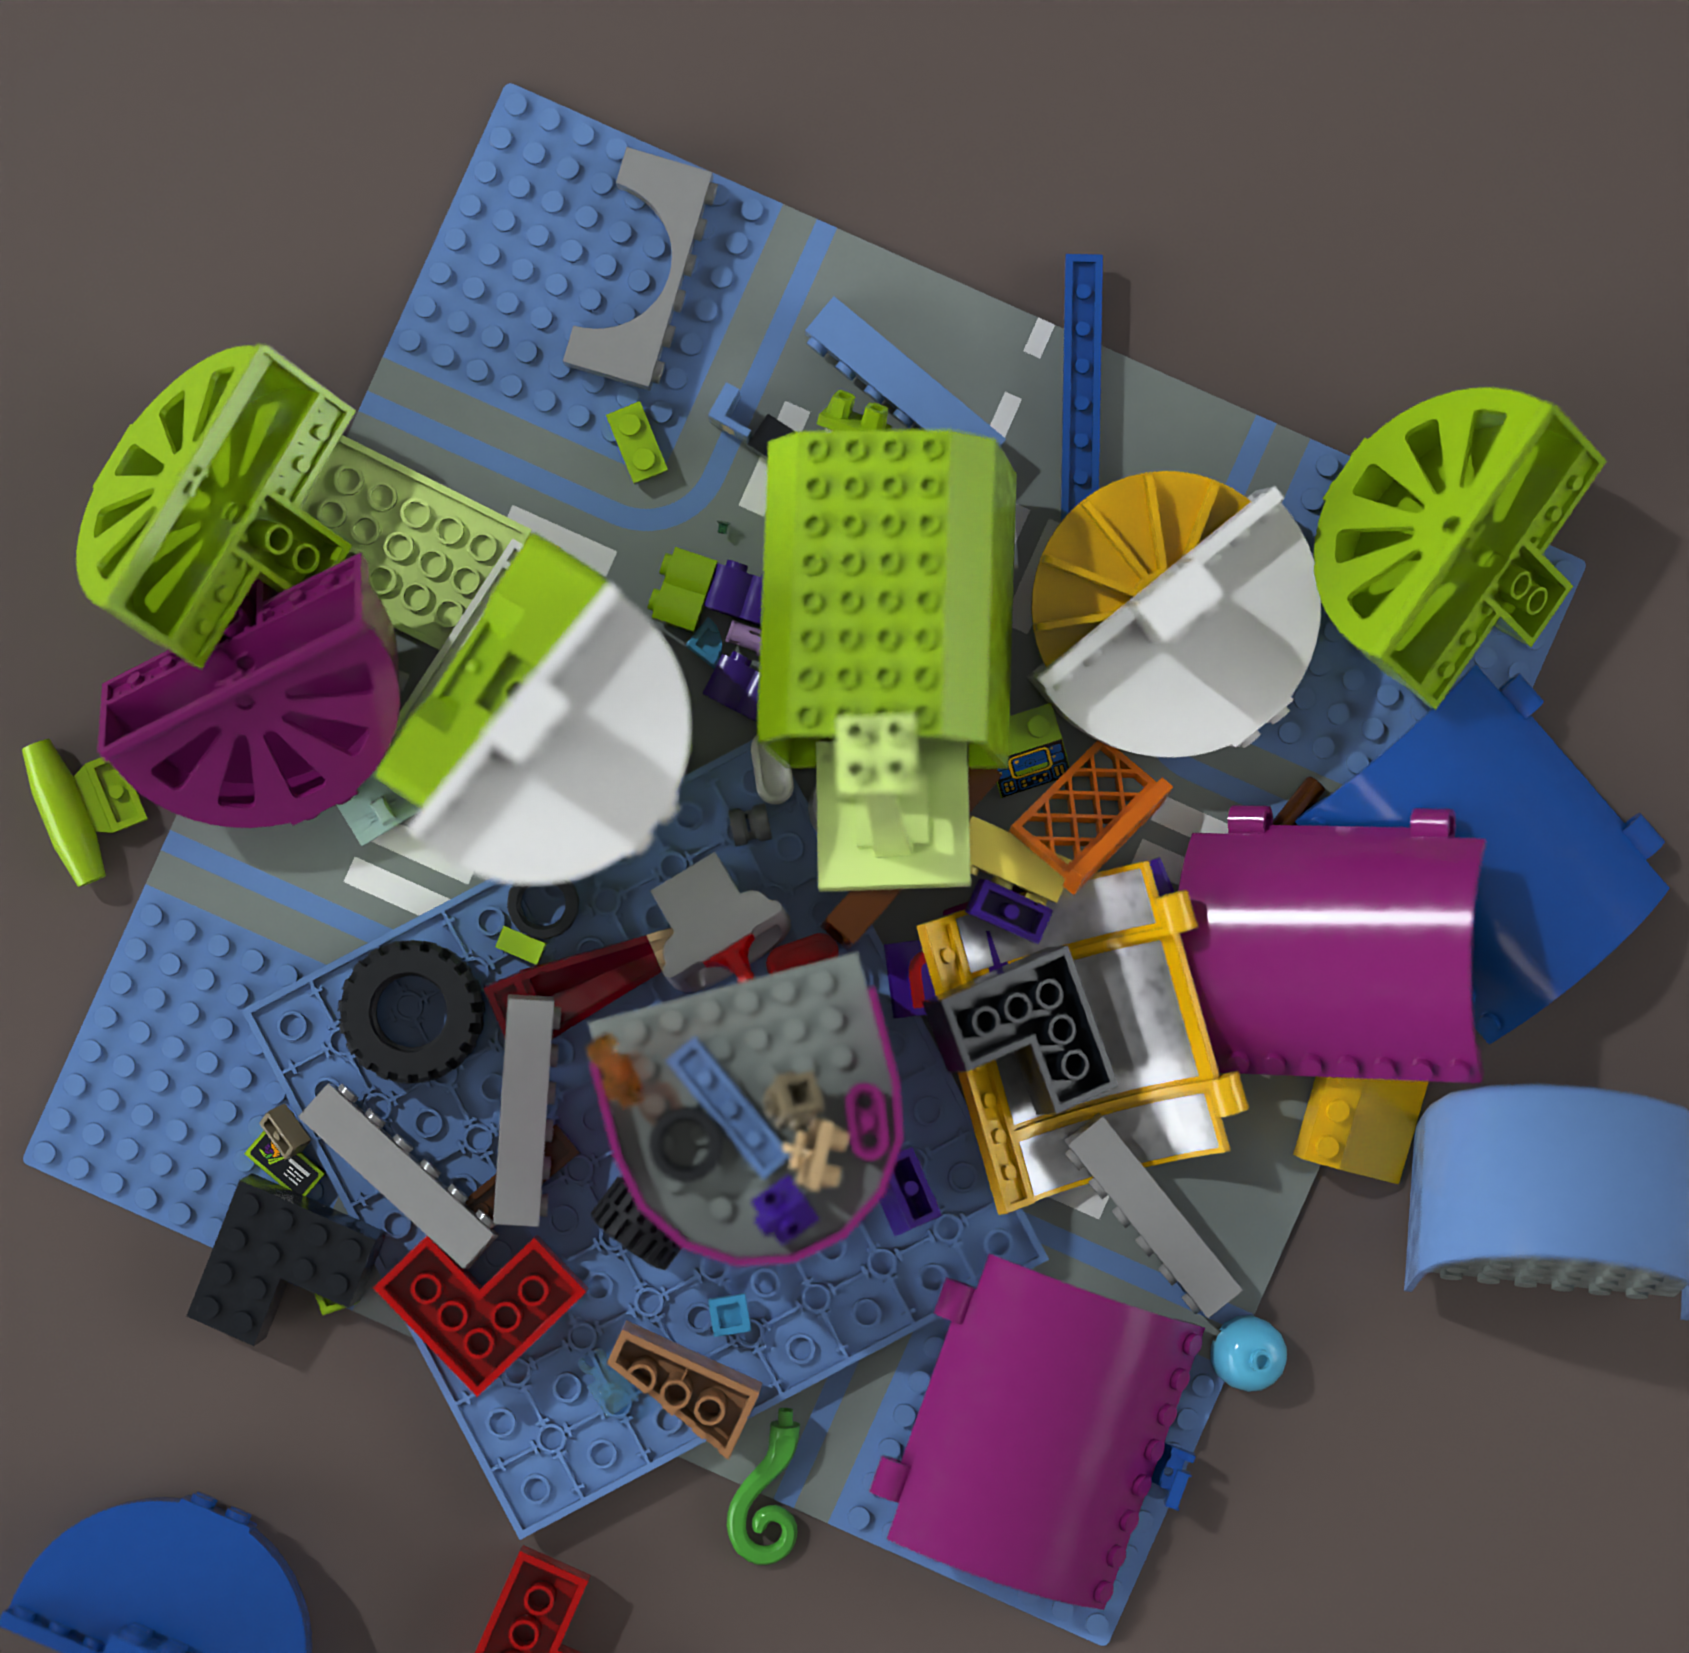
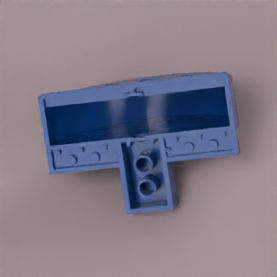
[0,1491,312,1653]

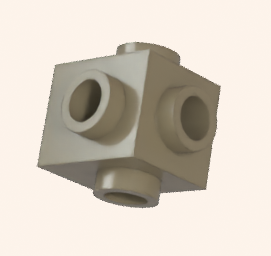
[764,1071,824,1131]

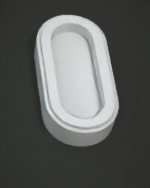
[751,735,794,804]

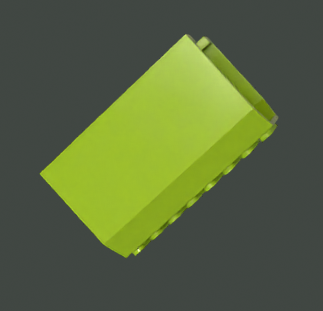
[757,430,1017,769]

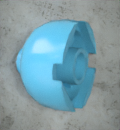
[1210,1315,1287,1392]

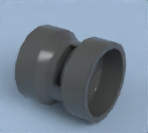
[728,803,772,847]

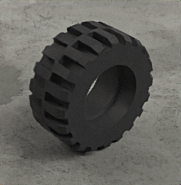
[338,940,485,1084]

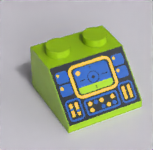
[996,703,1070,798]

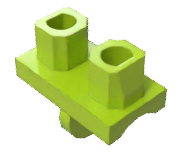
[816,390,892,431]

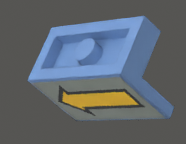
[708,382,752,444]

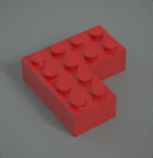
[373,1235,589,1397]
[475,1545,591,1653]

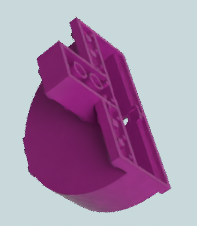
[97,552,400,828]

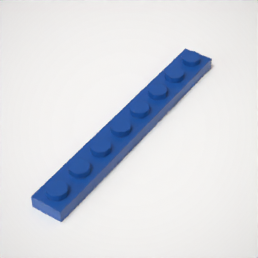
[1061,254,1103,521]

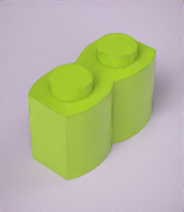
[647,547,718,634]

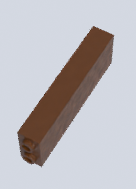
[820,757,1002,951]

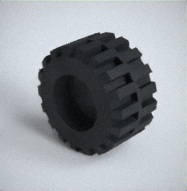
[590,1177,682,1270]

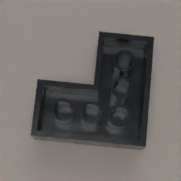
[922,945,1119,1115]
[186,1173,387,1346]

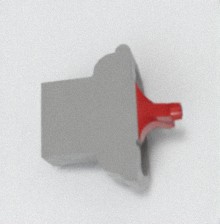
[650,852,791,992]

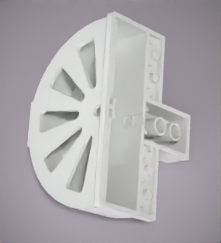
[406,583,690,885]

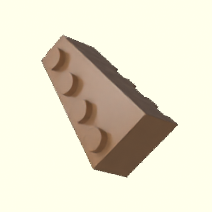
[607,1320,762,1460]

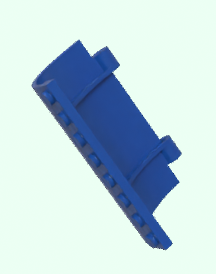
[1295,664,1670,1045]

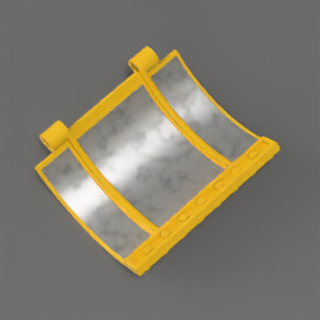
[916,860,1249,1215]

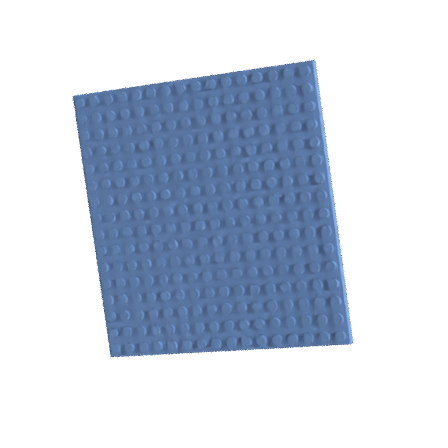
[241,740,1049,1540]

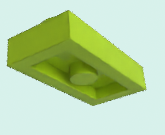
[606,401,668,485]

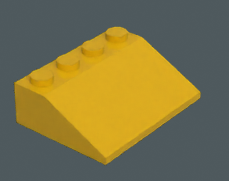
[1293,1077,1429,1185]

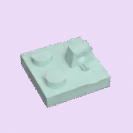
[337,771,421,846]

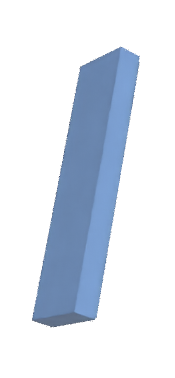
[665,1036,792,1180]

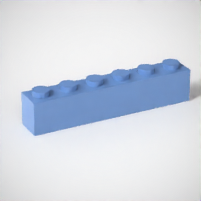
[805,296,1006,447]

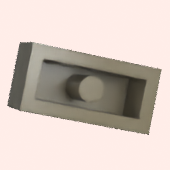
[259,1103,311,1160]

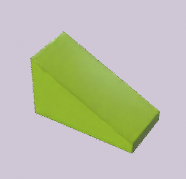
[495,926,547,965]

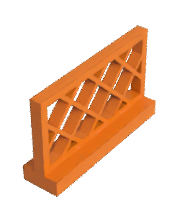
[1009,741,1173,895]

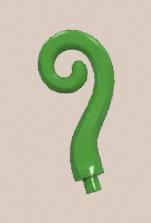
[727,1408,800,1565]

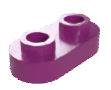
[845,1082,889,1160]

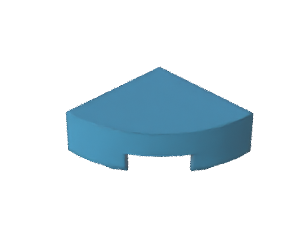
[685,617,722,669]

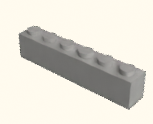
[493,994,561,1227]
[298,1083,499,1269]
[1064,1113,1243,1318]

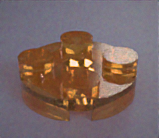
[586,1032,645,1108]

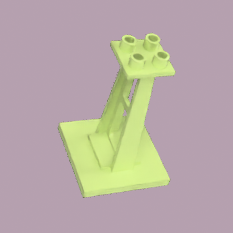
[816,714,971,892]

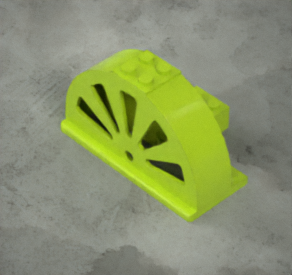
[76,343,356,669]
[1313,387,1607,710]

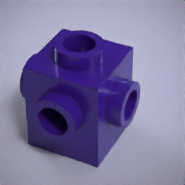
[751,1174,820,1246]

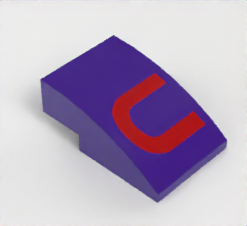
[884,930,1008,1019]

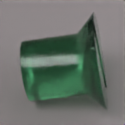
[717,520,731,534]

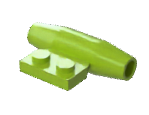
[22,738,148,887]

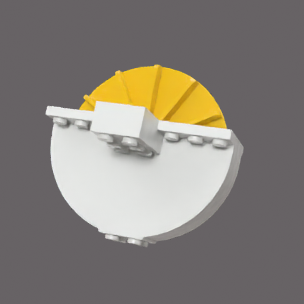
[1027,471,1321,758]

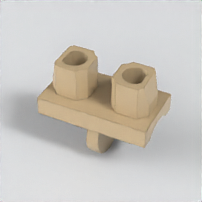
[782,1117,850,1192]

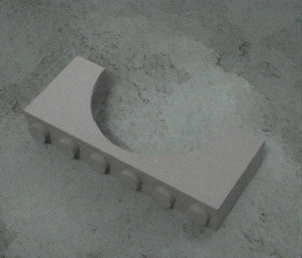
[563,147,718,391]

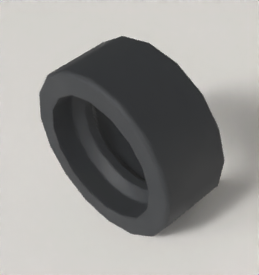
[507,880,579,939]
[649,1107,723,1182]

